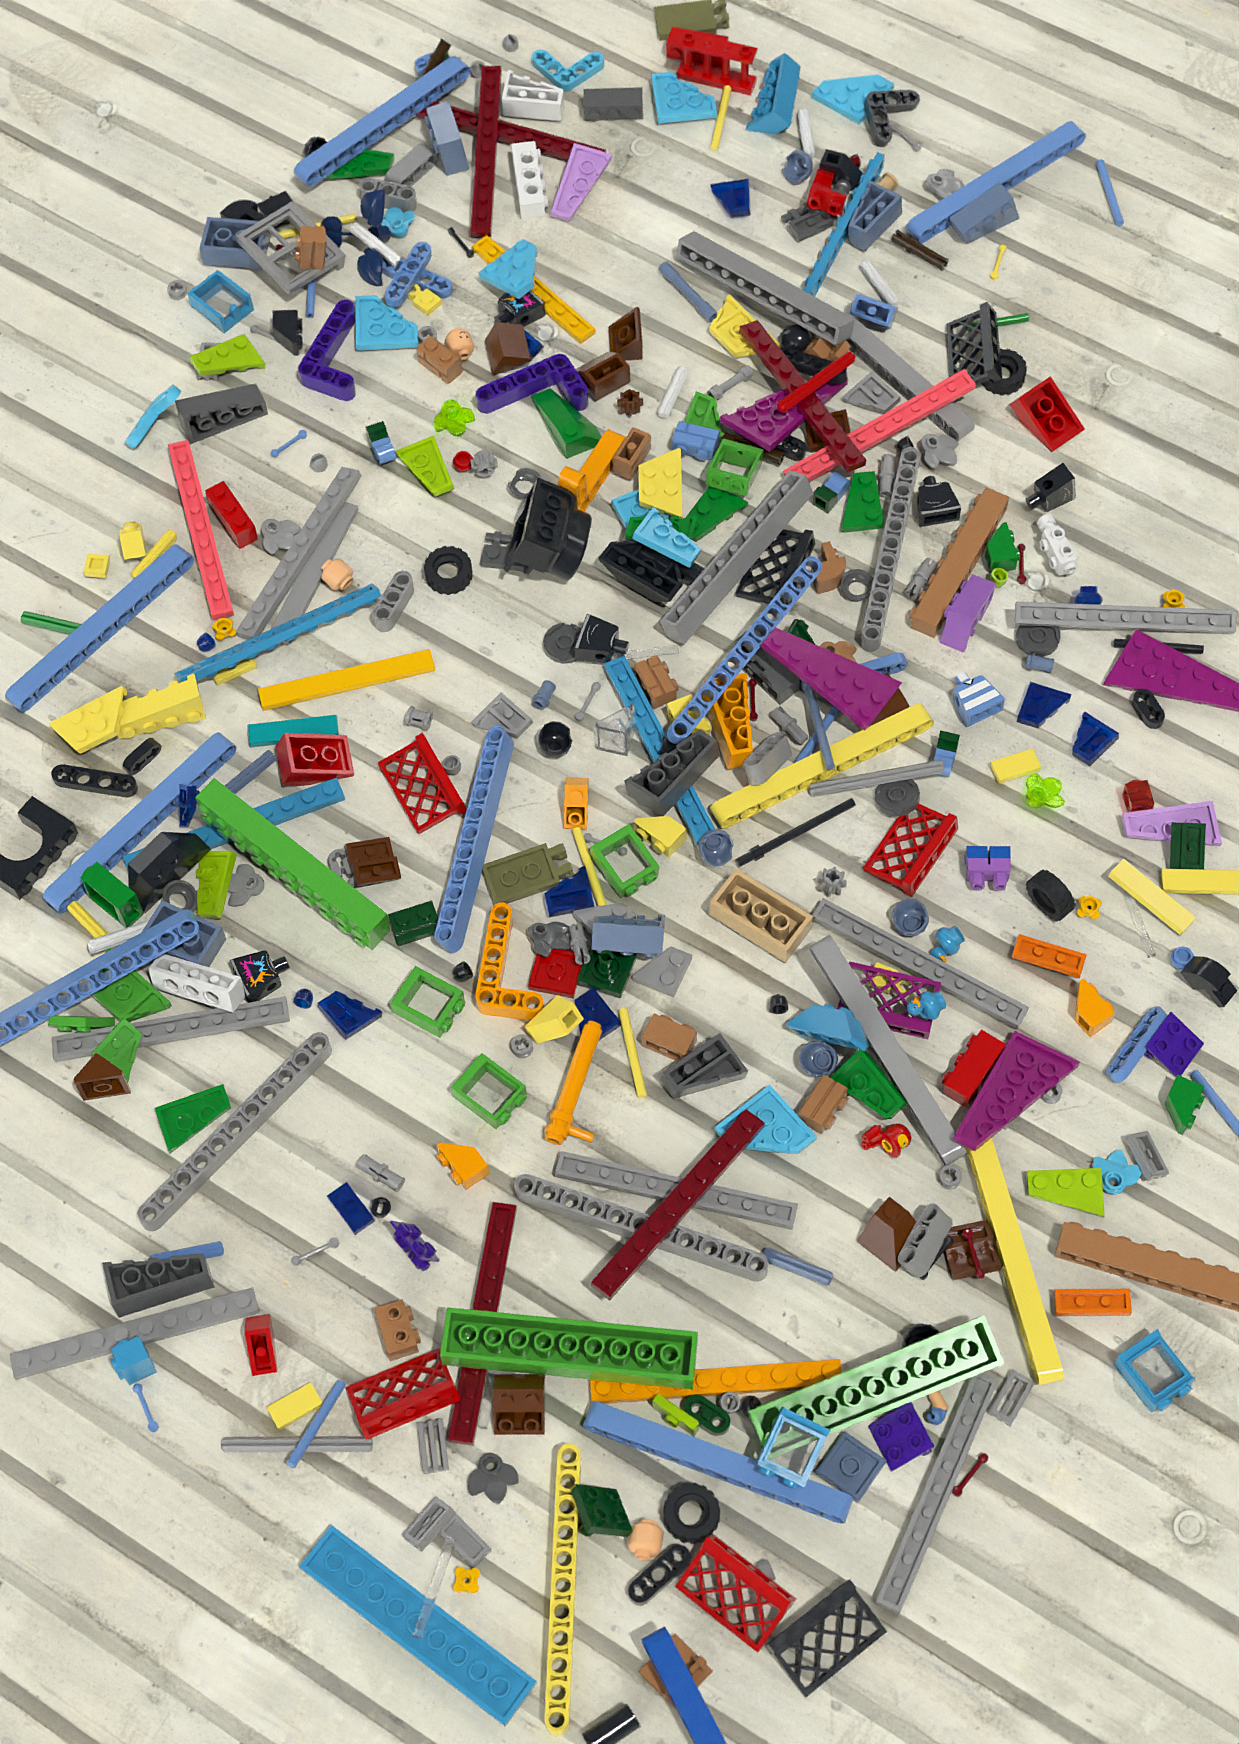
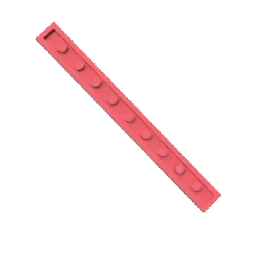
[783,369,976,482]
[168,440,234,620]

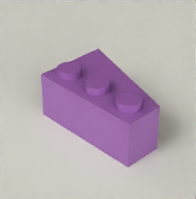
[940,574,996,653]

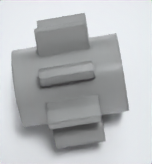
[471,450,498,477]
[818,866,847,897]

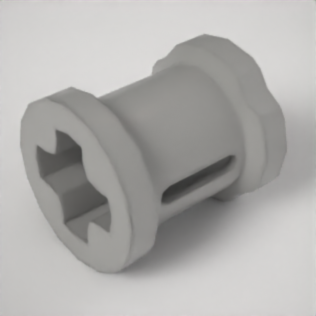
[405,706,433,731]

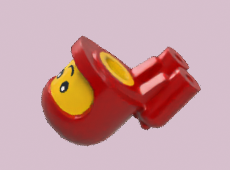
[861,1123,912,1158]

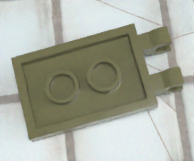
[654,0,729,41]
[482,843,575,904]

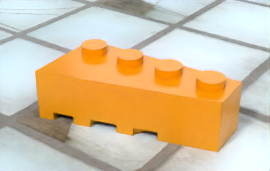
[701,673,753,769]

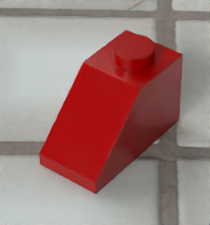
[244,1314,277,1376]

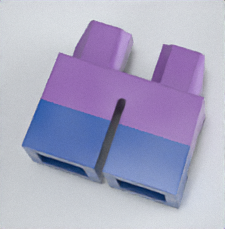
[964,846,1011,890]

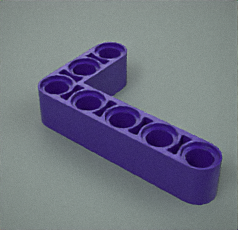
[298,299,356,401]
[475,354,589,414]

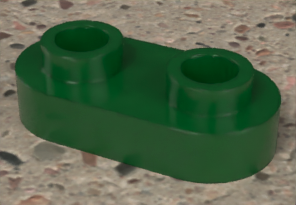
[684,1395,730,1436]

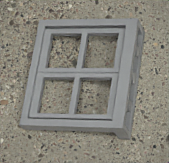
[236,201,346,295]

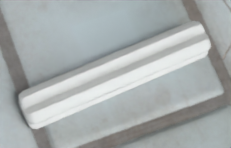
[797,109,815,158]
[350,222,401,266]
[861,259,899,307]
[657,366,688,419]
[87,920,149,954]

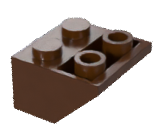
[576,352,630,401]
[493,1375,546,1435]

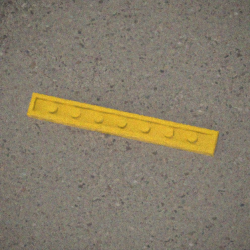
[472,235,596,344]
[258,649,436,711]

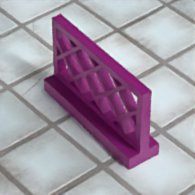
[837,961,941,1040]

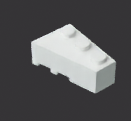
[502,70,564,121]

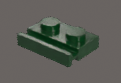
[1170,822,1206,870]
[388,900,438,947]

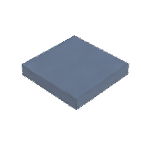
[815,1431,887,1504]

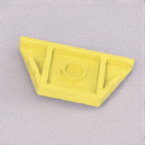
[709,294,780,358]
[638,448,683,518]
[49,686,127,754]

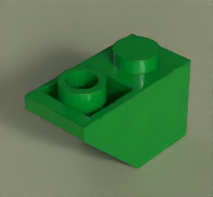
[985,522,1020,574]
[1165,1074,1205,1136]

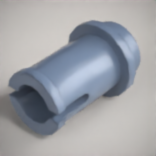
[1025,653,1054,673]
[533,680,556,709]

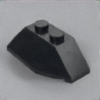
[598,540,683,602]
[128,832,211,913]

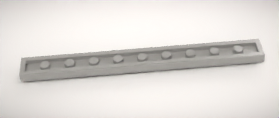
[236,467,362,640]
[1015,602,1236,634]
[812,898,1029,1029]
[52,996,290,1062]
[555,1151,798,1230]
[9,1287,259,1380]
[875,1373,998,1615]

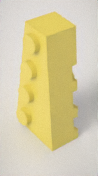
[118,674,206,739]

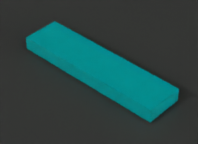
[248,715,339,748]

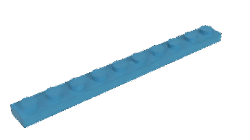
[803,152,885,297]
[174,583,382,683]
[604,656,715,845]
[123,777,345,869]

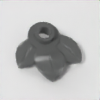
[528,922,571,957]
[468,1453,519,1504]

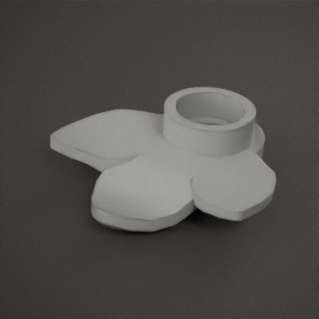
[926,169,964,199]
[921,434,959,469]
[261,519,301,555]
[228,864,264,906]

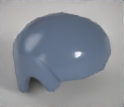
[783,150,813,183]
[699,829,734,867]
[892,899,929,937]
[799,1041,838,1077]

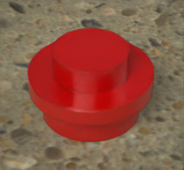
[453,451,474,471]

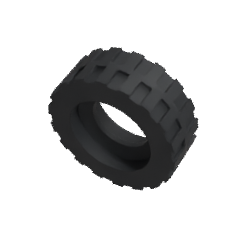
[979,348,1027,396]
[424,546,473,595]
[1026,869,1076,921]
[663,1483,720,1544]

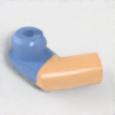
[927,1390,948,1425]

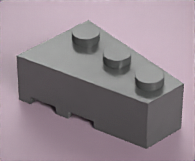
[735,630,800,705]
[660,1033,748,1099]

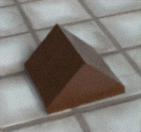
[608,307,643,361]
[485,322,532,375]
[74,1053,131,1101]

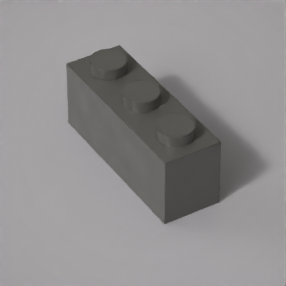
[583,87,643,121]

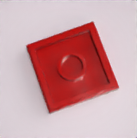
[528,949,584,999]

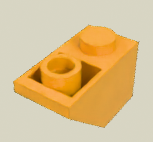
[564,777,589,829]
[1075,978,1115,1037]
[436,1142,490,1190]

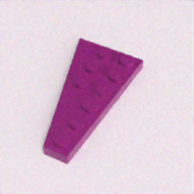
[720,377,848,452]
[760,627,902,731]
[1103,629,1239,712]
[953,1031,1080,1151]

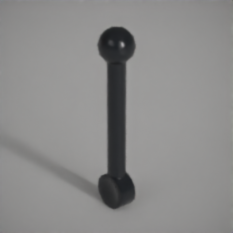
[448,227,474,258]
[919,1236,953,1280]

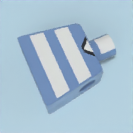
[953,672,1005,728]

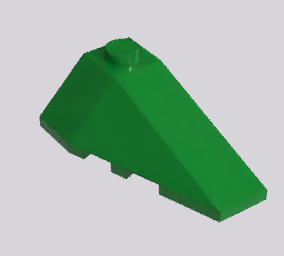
[531,388,602,459]

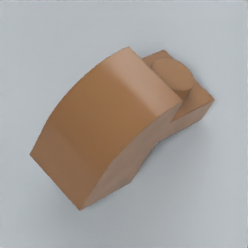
[804,336,851,369]
[811,541,846,594]

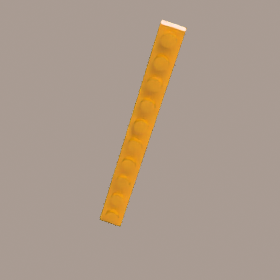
[590,1359,842,1404]

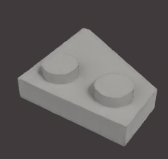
[842,371,901,414]
[471,692,533,738]
[573,903,636,936]
[632,947,692,997]

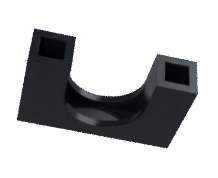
[0,796,78,900]

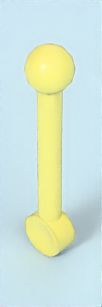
[990,244,1007,280]

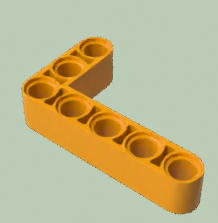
[558,429,626,512]
[476,902,544,1020]

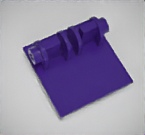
[1144,1012,1204,1077]
[390,1220,440,1271]
[868,1402,935,1472]

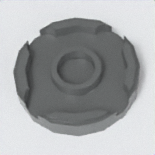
[543,623,581,664]
[1016,625,1061,657]
[875,779,920,817]

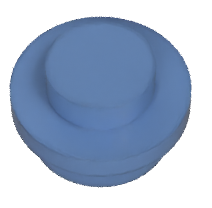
[1170,947,1194,970]

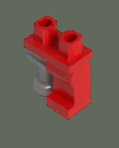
[806,168,851,216]

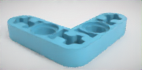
[532,50,604,92]
[125,384,182,449]

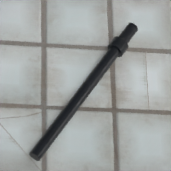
[735,798,856,867]

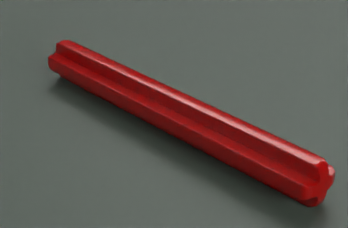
[777,351,856,413]

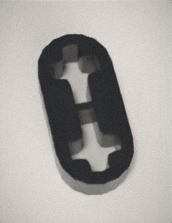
[1132,689,1165,729]
[123,737,162,775]

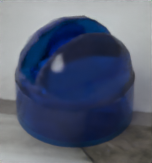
[196,632,216,652]
[293,988,314,1009]

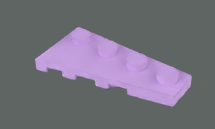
[551,143,612,222]
[1121,801,1222,846]

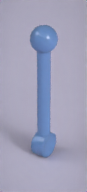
[271,430,307,457]
[133,1383,159,1432]

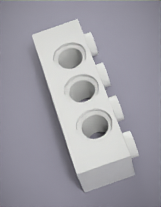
[511,141,548,219]
[148,954,245,1012]

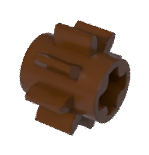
[617,389,643,416]

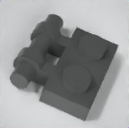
[781,202,834,241]
[481,531,525,572]

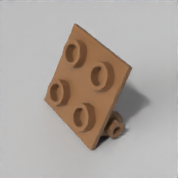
[638,1633,713,1709]

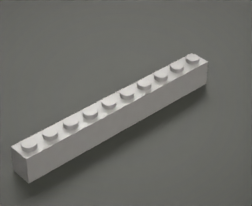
[676,231,855,345]
[660,470,814,645]

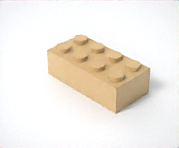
[709,869,813,963]

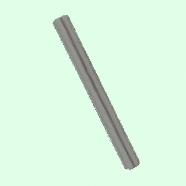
[810,760,944,796]
[221,1437,373,1452]

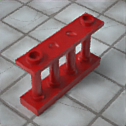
[676,31,758,96]

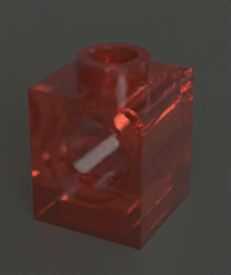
[1122,780,1155,812]

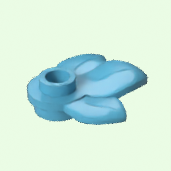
[381,207,415,238]
[1093,1149,1142,1195]

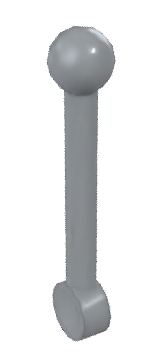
[891,124,921,151]
[250,325,283,347]
[575,682,601,722]
[583,833,628,856]
[291,1237,339,1265]

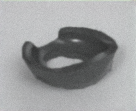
[508,468,541,499]
[840,569,873,601]
[162,880,197,912]

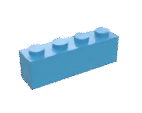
[746,53,801,134]

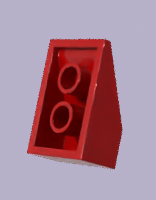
[1009,376,1085,452]
[275,733,354,786]

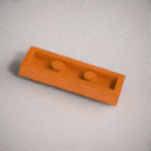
[1012,934,1087,979]
[1054,1289,1132,1316]

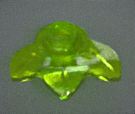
[434,400,475,437]
[1025,773,1065,808]

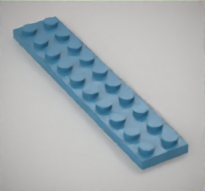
[299,1525,537,1727]

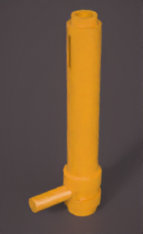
[544,1021,602,1145]

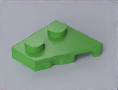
[685,391,723,442]
[48,1016,115,1032]
[91,1017,142,1082]

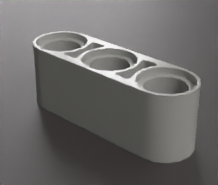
[384,144,438,186]
[359,178,417,213]
[373,571,414,632]
[743,732,792,785]
[898,1204,952,1277]

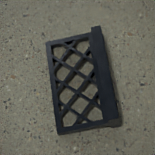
[946,302,1003,385]
[736,529,816,605]
[765,1579,887,1698]

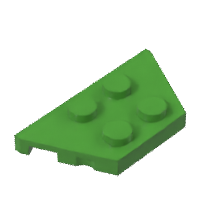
[91,948,172,1022]

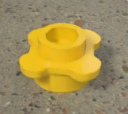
[1162,590,1185,608]
[212,618,236,641]
[1077,896,1102,920]
[453,1567,480,1594]

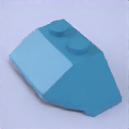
[787,1004,869,1051]

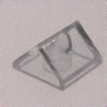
[593,704,635,756]

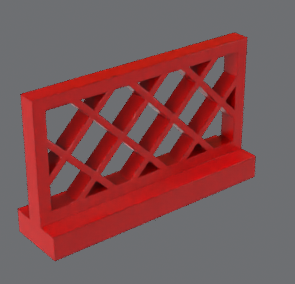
[378,732,467,834]
[863,804,958,897]
[346,1348,461,1440]
[675,1534,797,1652]

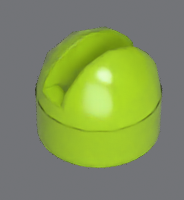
[989,568,1008,587]

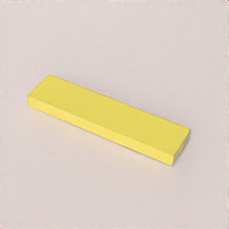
[1108,859,1196,935]
[1161,869,1239,895]

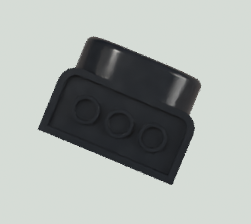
[504,477,592,581]

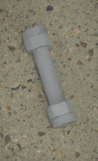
[707,365,754,400]

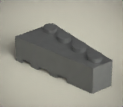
[175,383,268,444]
[624,729,720,816]
[102,1253,214,1318]

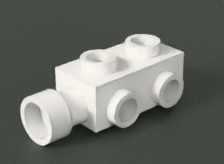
[1037,514,1078,576]

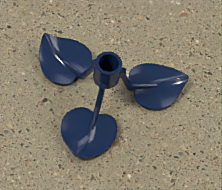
[320,189,391,286]

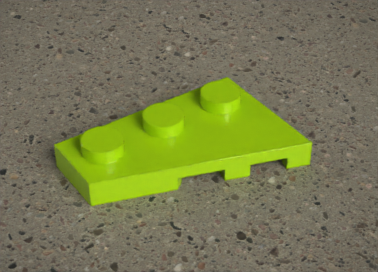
[190,333,265,376]
[395,435,455,497]
[196,851,237,919]
[1027,1168,1105,1218]

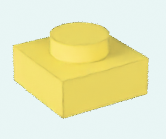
[84,554,110,578]

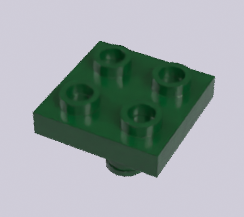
[577,943,637,998]
[571,1484,633,1537]

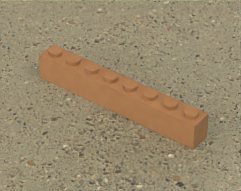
[909,487,1009,638]
[1054,1222,1239,1312]

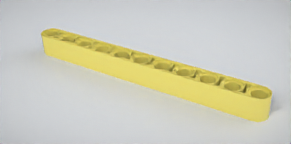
[710,703,934,829]
[965,1138,1064,1385]
[545,1444,581,1736]

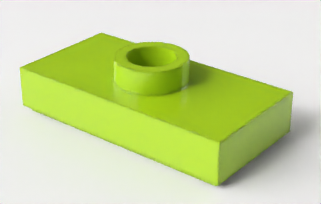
[653,1394,699,1437]

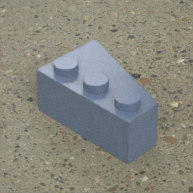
[425,101,469,176]
[848,180,902,251]
[949,182,1020,244]
[592,915,665,957]

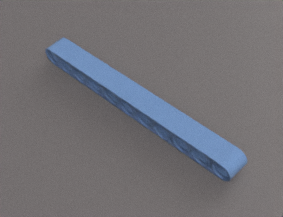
[294,56,470,187]
[906,121,1086,243]
[5,544,194,712]
[667,556,822,744]
[435,726,514,953]
[43,732,237,913]
[0,909,199,1046]
[583,1401,853,1524]

